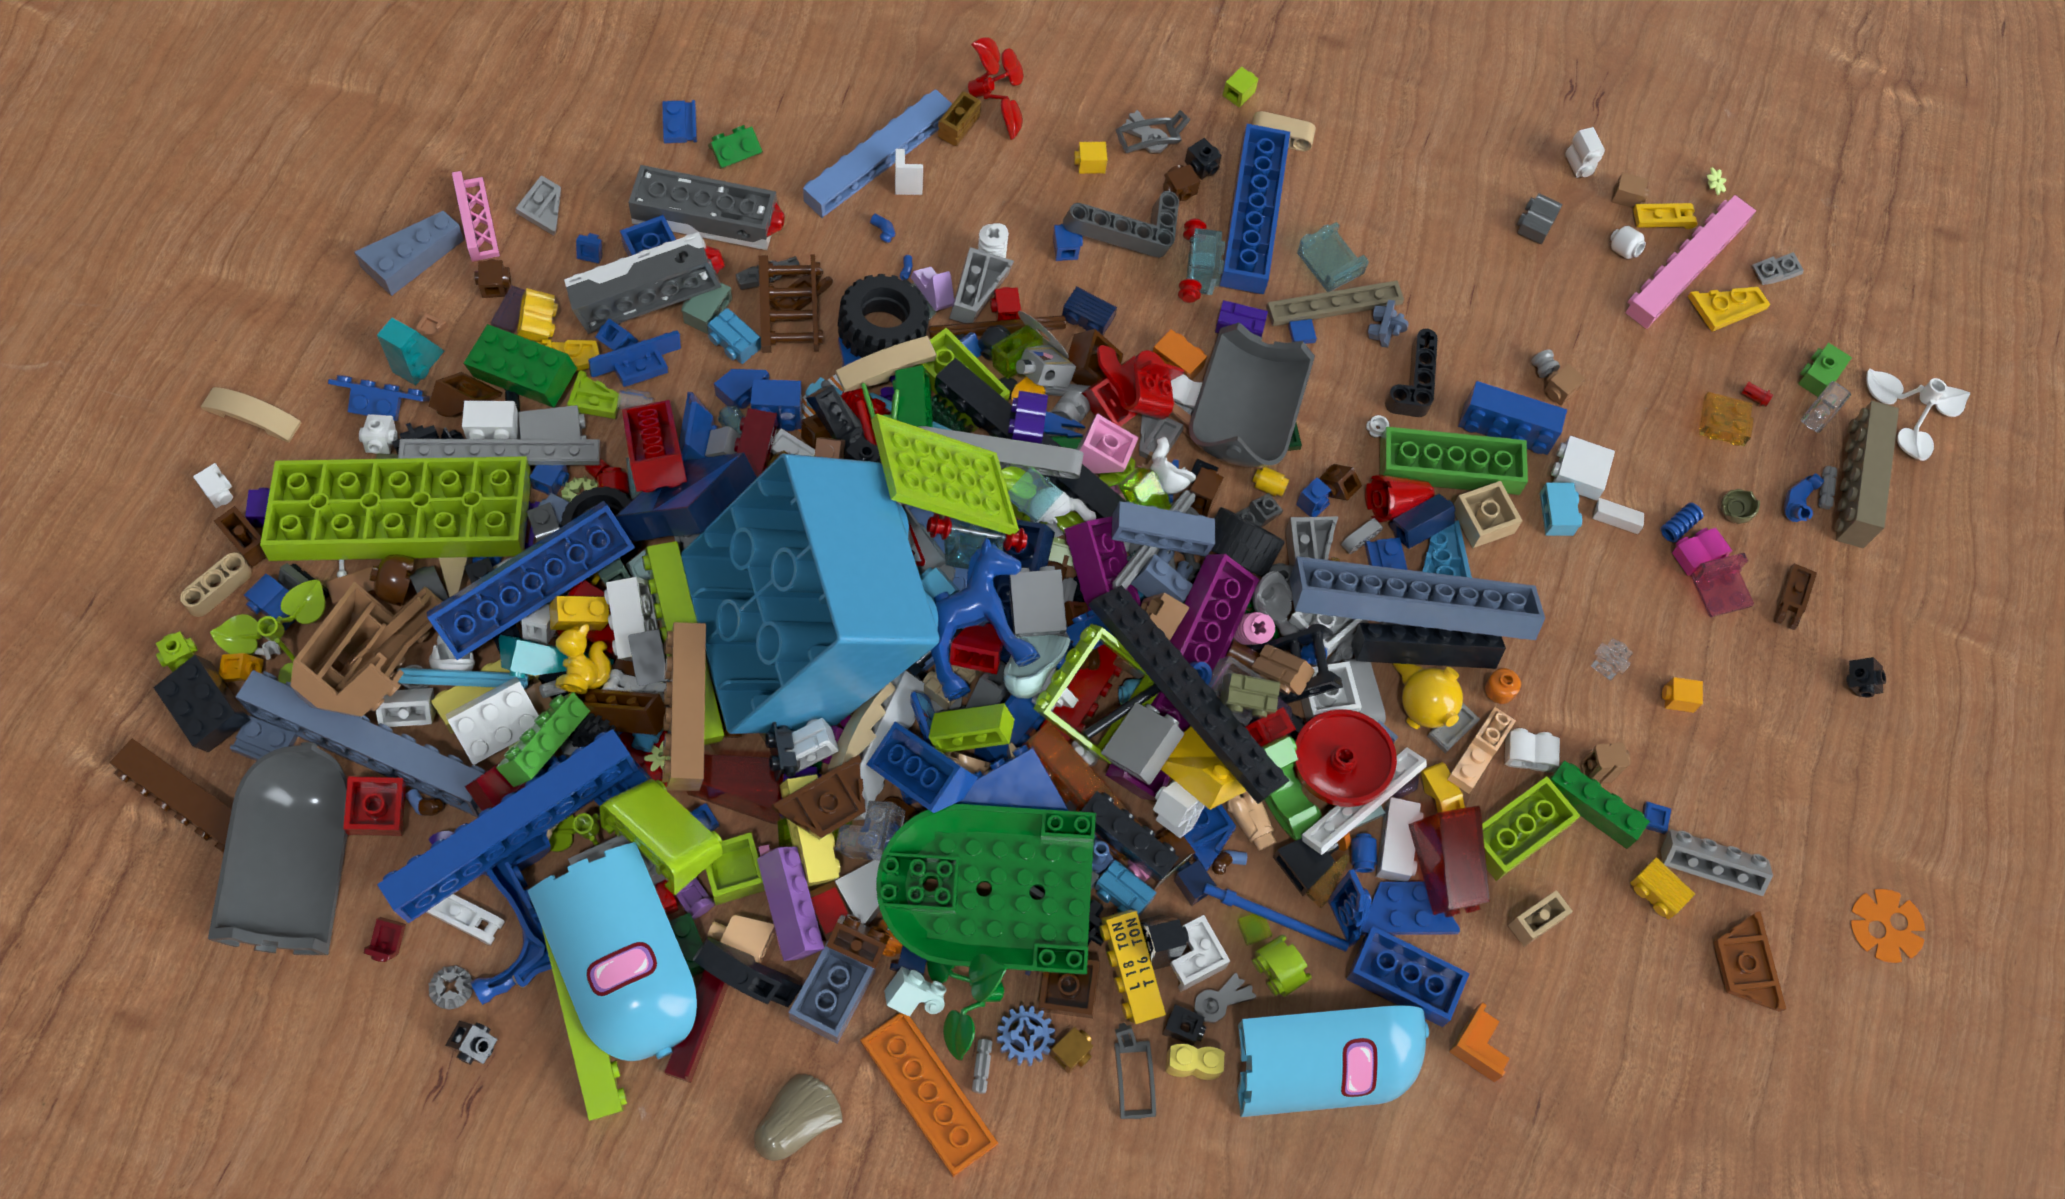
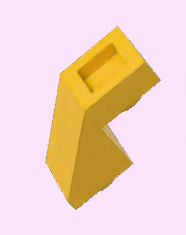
[1421,762,1466,825]

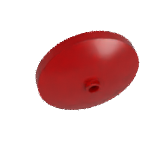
[1294,709,1397,807]

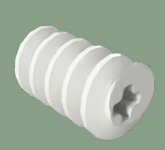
[978,223,1009,258]

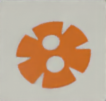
[1851,889,1925,963]

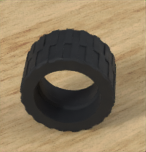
[561,486,643,564]
[1211,507,1285,577]

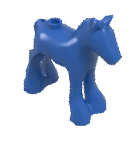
[930,538,1041,701]

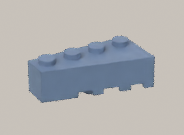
[354,211,464,296]

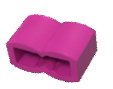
[1672,528,1732,576]

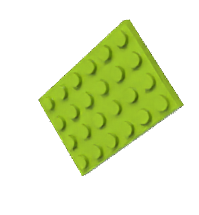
[871,414,1019,535]

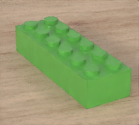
[1380,427,1528,495]

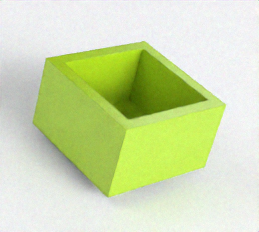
[706,833,765,905]

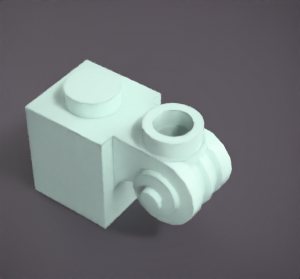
[884,967,947,1016]

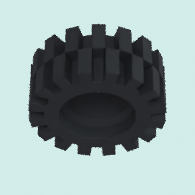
[569,713,621,748]

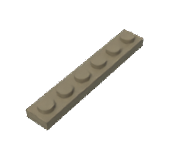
[1266,280,1404,326]

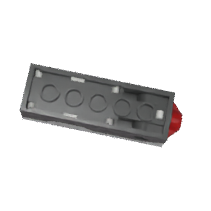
[628,165,785,250]
[564,232,725,334]

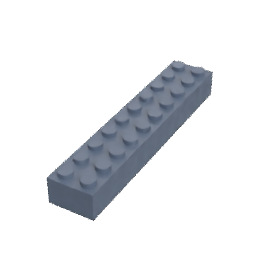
[1290,556,1545,640]
[236,670,486,818]

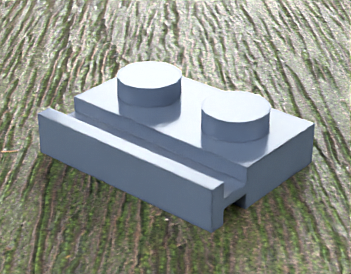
[230,715,298,761]

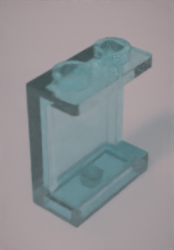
[1297,222,1369,292]

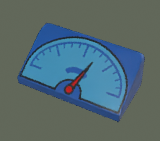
[910,691,935,745]

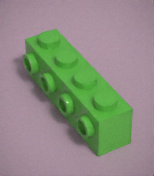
[496,692,590,787]

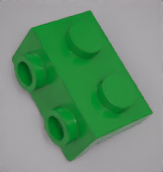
[708,125,763,169]

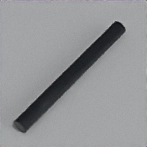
[1083,683,1161,740]

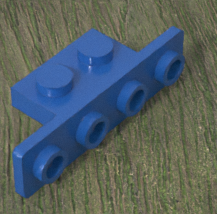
[588,330,681,387]
[328,375,430,421]

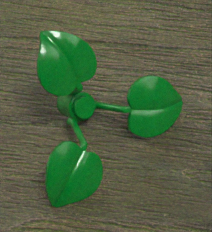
[927,954,1007,1060]

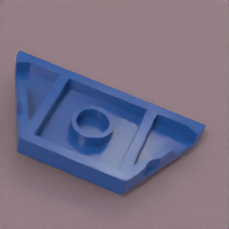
[1184,804,1236,871]
[1361,882,1460,935]

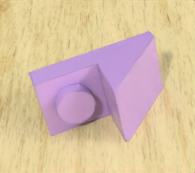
[910,267,954,311]

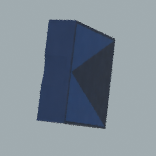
[615,452,757,541]

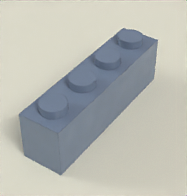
[1112,501,1215,556]

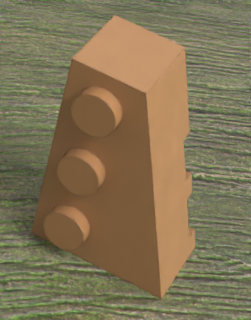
[1113,592,1190,679]

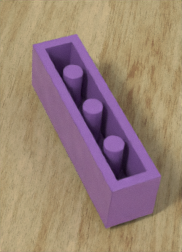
[757,847,825,961]

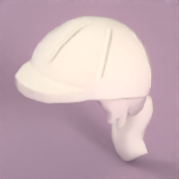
[1150,437,1196,494]
[1029,488,1096,525]
[429,634,475,671]

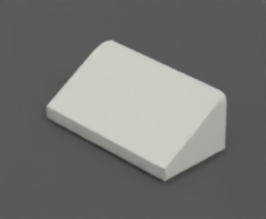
[1593,498,1644,534]

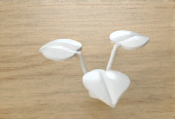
[1866,369,1970,461]

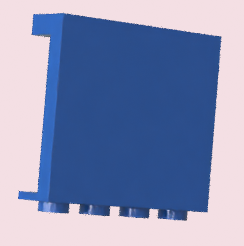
[955,745,1069,811]

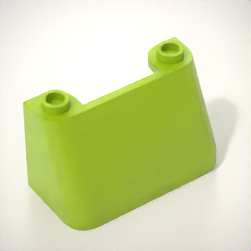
[600,779,722,895]

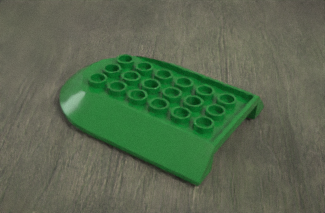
[876,804,1096,975]

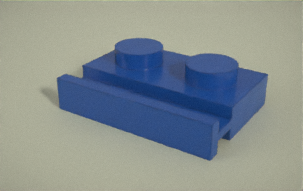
[662,100,697,143]
[1364,537,1408,570]

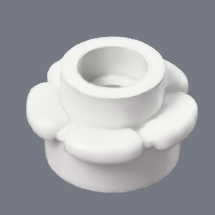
[1366,415,1389,438]

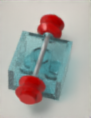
[1178,218,1225,303]
[927,513,1028,569]

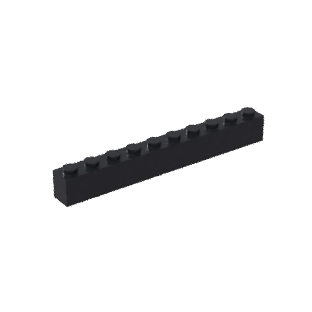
[934,358,1127,519]

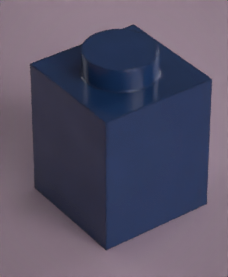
[1174,860,1216,906]

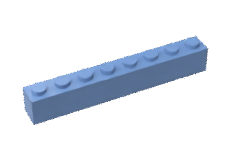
[803,89,952,218]

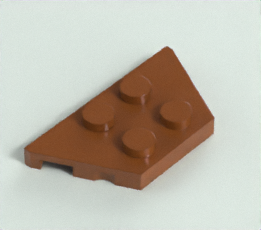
[1714,911,1786,1012]

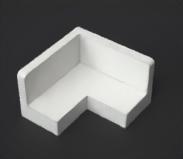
[1170,915,1230,992]

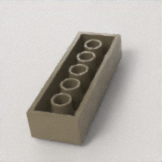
[1835,401,1899,548]

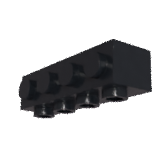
[1079,791,1179,882]

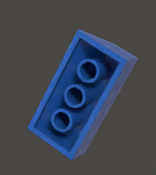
[974,695,1046,763]
[866,721,978,813]

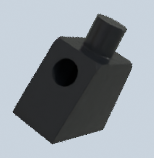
[1273,838,1339,896]

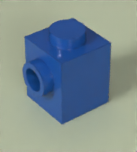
[1053,224,1083,261]
[529,465,569,495]

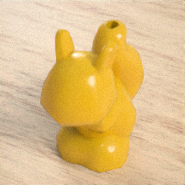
[555,624,611,694]

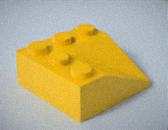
[1161,726,1246,810]

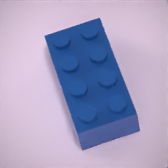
[1458,381,1567,455]
[1346,926,1470,1027]

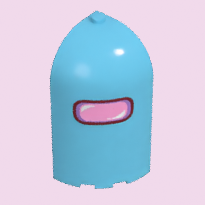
[528,842,697,1061]
[1237,1006,1429,1117]

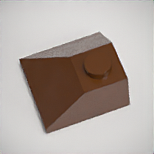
[429,372,502,417]

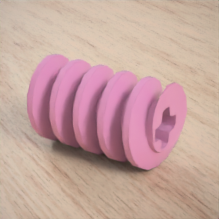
[1234,612,1275,645]

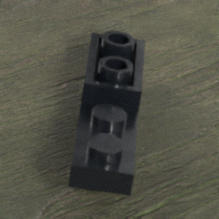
[693,937,803,1008]

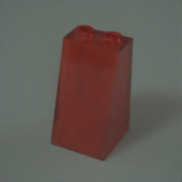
[687,754,783,825]
[1408,805,1490,918]

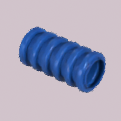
[1661,502,1704,542]

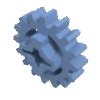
[996,1005,1055,1066]

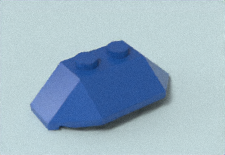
[679,392,718,461]

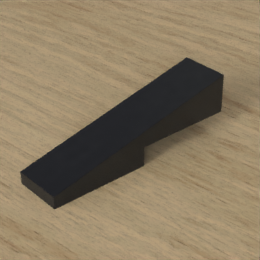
[806,385,865,454]

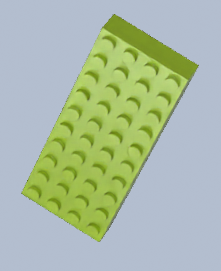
[260,456,532,561]

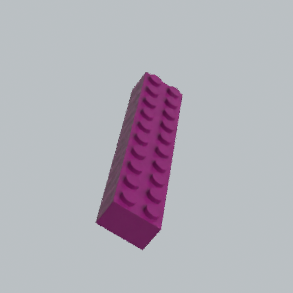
[1105,554,1260,801]

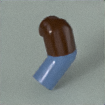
[405,789,444,816]
[1212,850,1247,875]

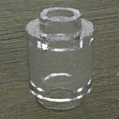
[617,389,655,410]

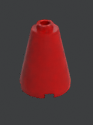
[1365,475,1435,522]

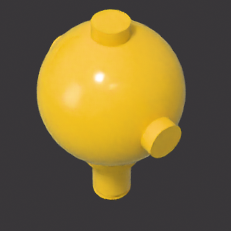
[1393,663,1463,729]

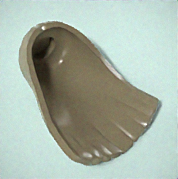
[754,1074,842,1161]

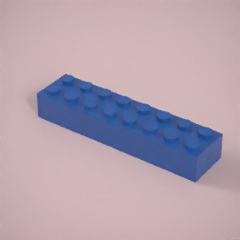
[1219,124,1290,294]
[426,501,635,660]

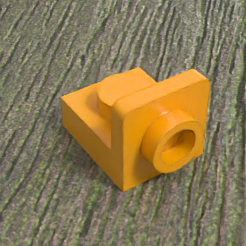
[219,653,263,682]

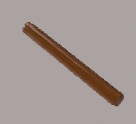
[929,315,1066,339]

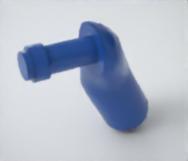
[899,255,913,280]

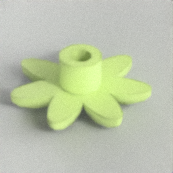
[1707,167,1726,195]
[644,741,667,771]

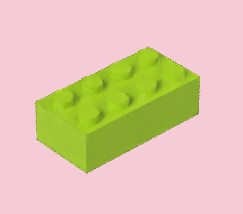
[913,328,1010,432]
[1464,776,1580,881]

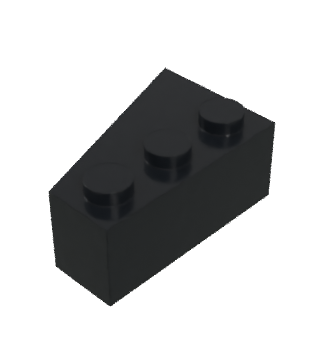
[1139,915,1189,970]

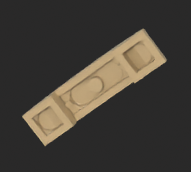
[201,387,301,443]

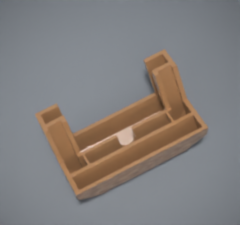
[291,581,443,717]

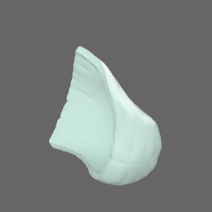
[1004,635,1070,699]

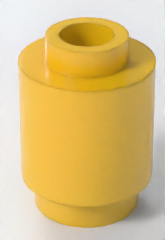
[1252,466,1289,497]

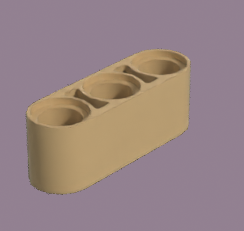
[1252,111,1316,151]
[180,552,252,617]

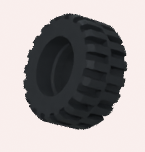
[837,274,930,358]

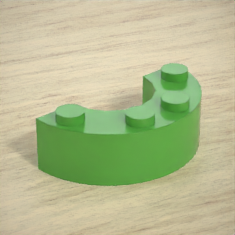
[1262,736,1322,841]

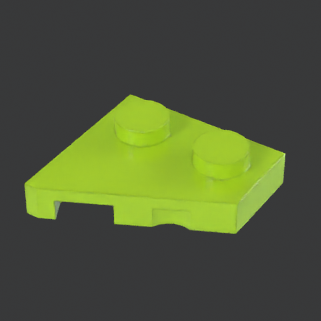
[567,370,621,419]

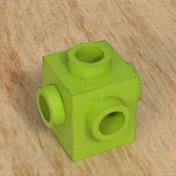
[156,631,198,672]

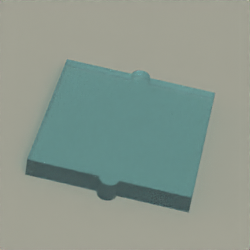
[1008,466,1063,522]

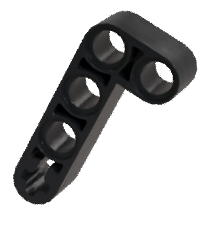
[1385,329,1438,417]

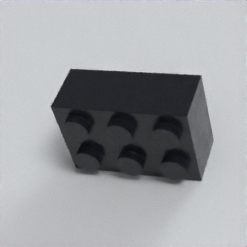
[153,655,251,752]

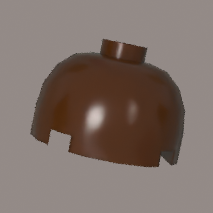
[369,554,414,606]

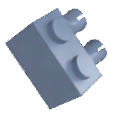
[1131,548,1193,603]

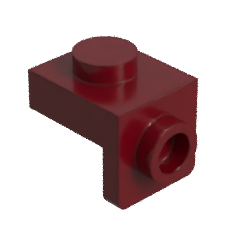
[363,917,406,962]

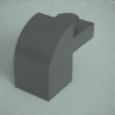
[526,502,560,542]
[409,565,448,601]

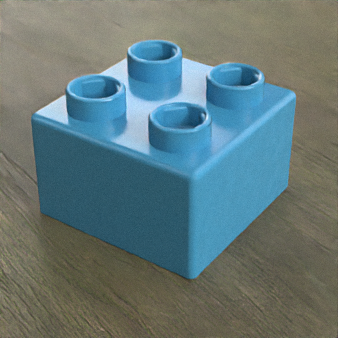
[681,453,940,734]

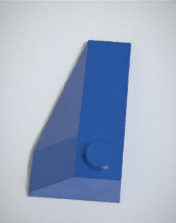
[1327,869,1371,947]

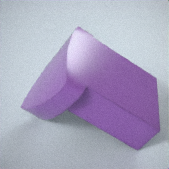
[674,878,715,920]

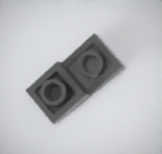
[1236,493,1283,527]

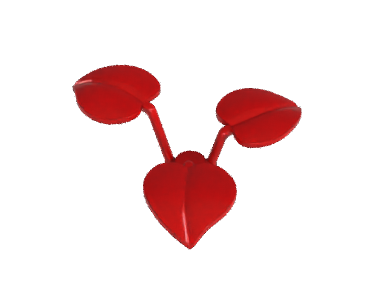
[968,37,1024,140]

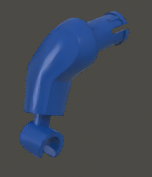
[1784,473,1824,522]

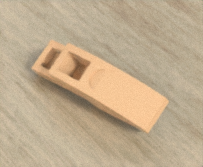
[1447,707,1516,794]

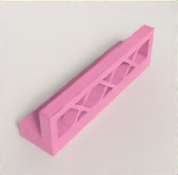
[452,171,500,262]

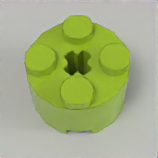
[1252,934,1312,997]

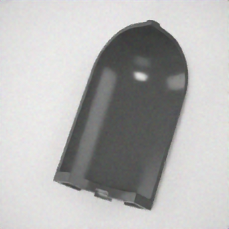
[1189,322,1315,467]
[208,742,348,955]

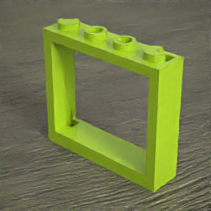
[1033,624,1157,764]

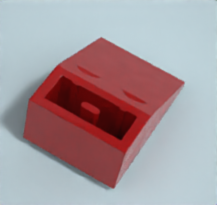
[1081,355,1138,427]

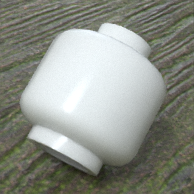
[1610,226,1646,259]

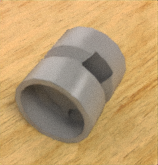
[1050,390,1090,431]

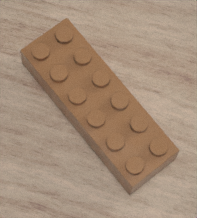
[662,622,706,791]

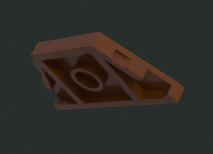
[771,755,866,840]

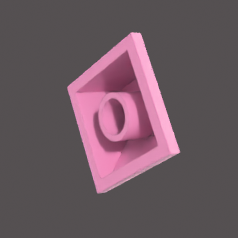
[1077,414,1138,474]

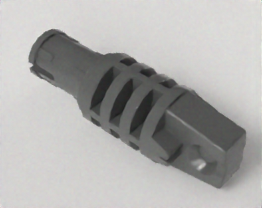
[735,256,800,290]

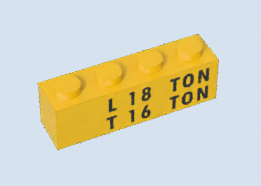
[1100,909,1166,1024]

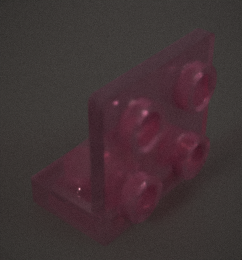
[1691,553,1754,617]

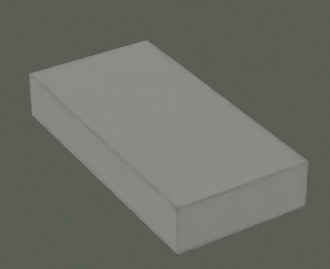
[1427,703,1480,754]

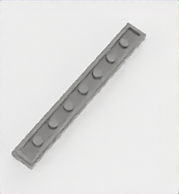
[398,439,601,465]

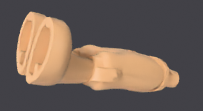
[1227,791,1276,851]

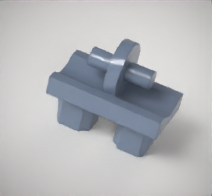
[1368,300,1409,347]

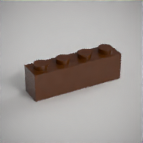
[575,689,666,735]

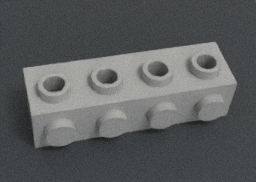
[1661,829,1773,896]

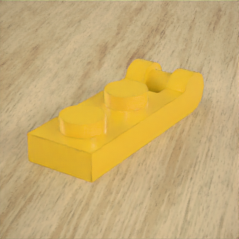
[1633,203,1698,229]

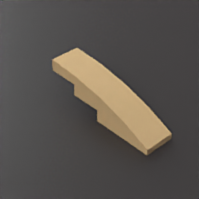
[835,336,937,392]
[828,682,896,771]

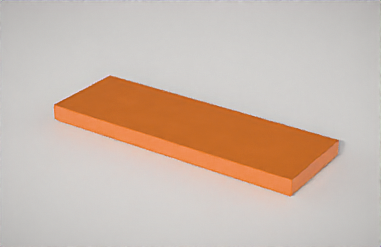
[860,1012,998,1177]

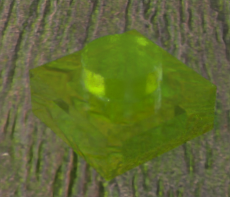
[1237,914,1272,946]

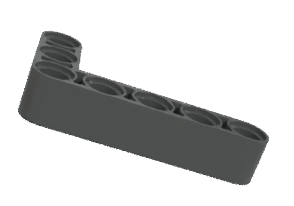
[1063,191,1179,258]

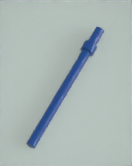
[1202,883,1349,952]

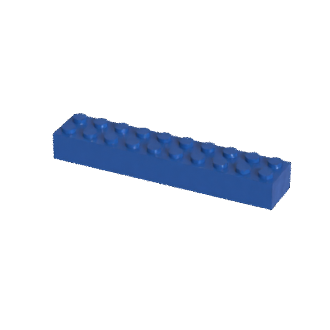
[377,729,639,923]

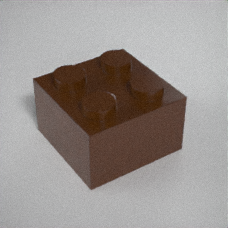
[1038,960,1100,1019]

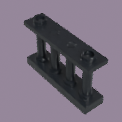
[1245,624,1343,714]

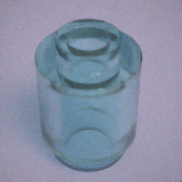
[718,406,745,435]

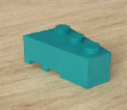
[377,318,445,386]

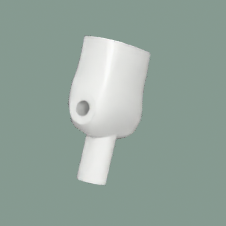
[1072,741,1098,767]

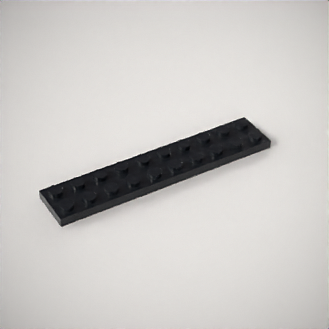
[1088,585,1290,804]

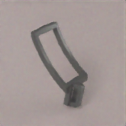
[1116,110,1190,153]
[1114,1023,1156,1119]

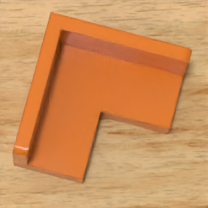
[1449,1002,1510,1082]

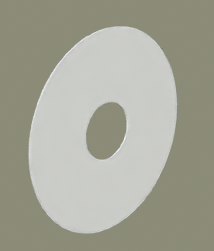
[1018,311,1069,359]

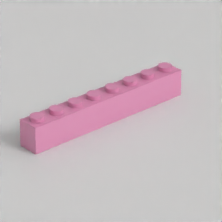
[1625,195,1756,329]

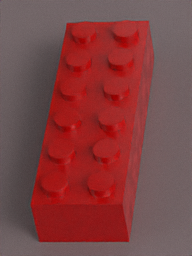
[622,400,687,492]

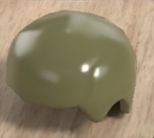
[1721,489,1760,524]

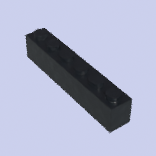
[1351,623,1506,669]

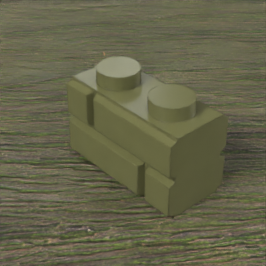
[1220,673,1280,718]

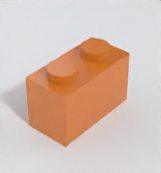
[1153,329,1207,380]

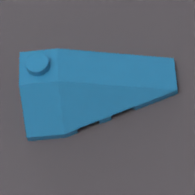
[1422,521,1472,578]

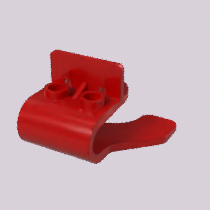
[1097,345,1184,420]

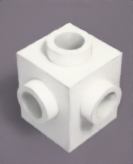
[359,414,398,454]

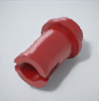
[1741,381,1773,407]

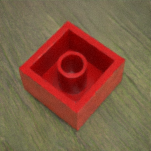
[343,776,406,836]

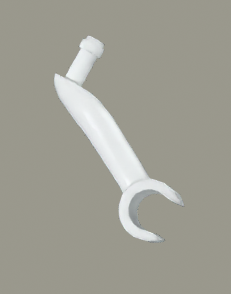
[253,641,281,660]

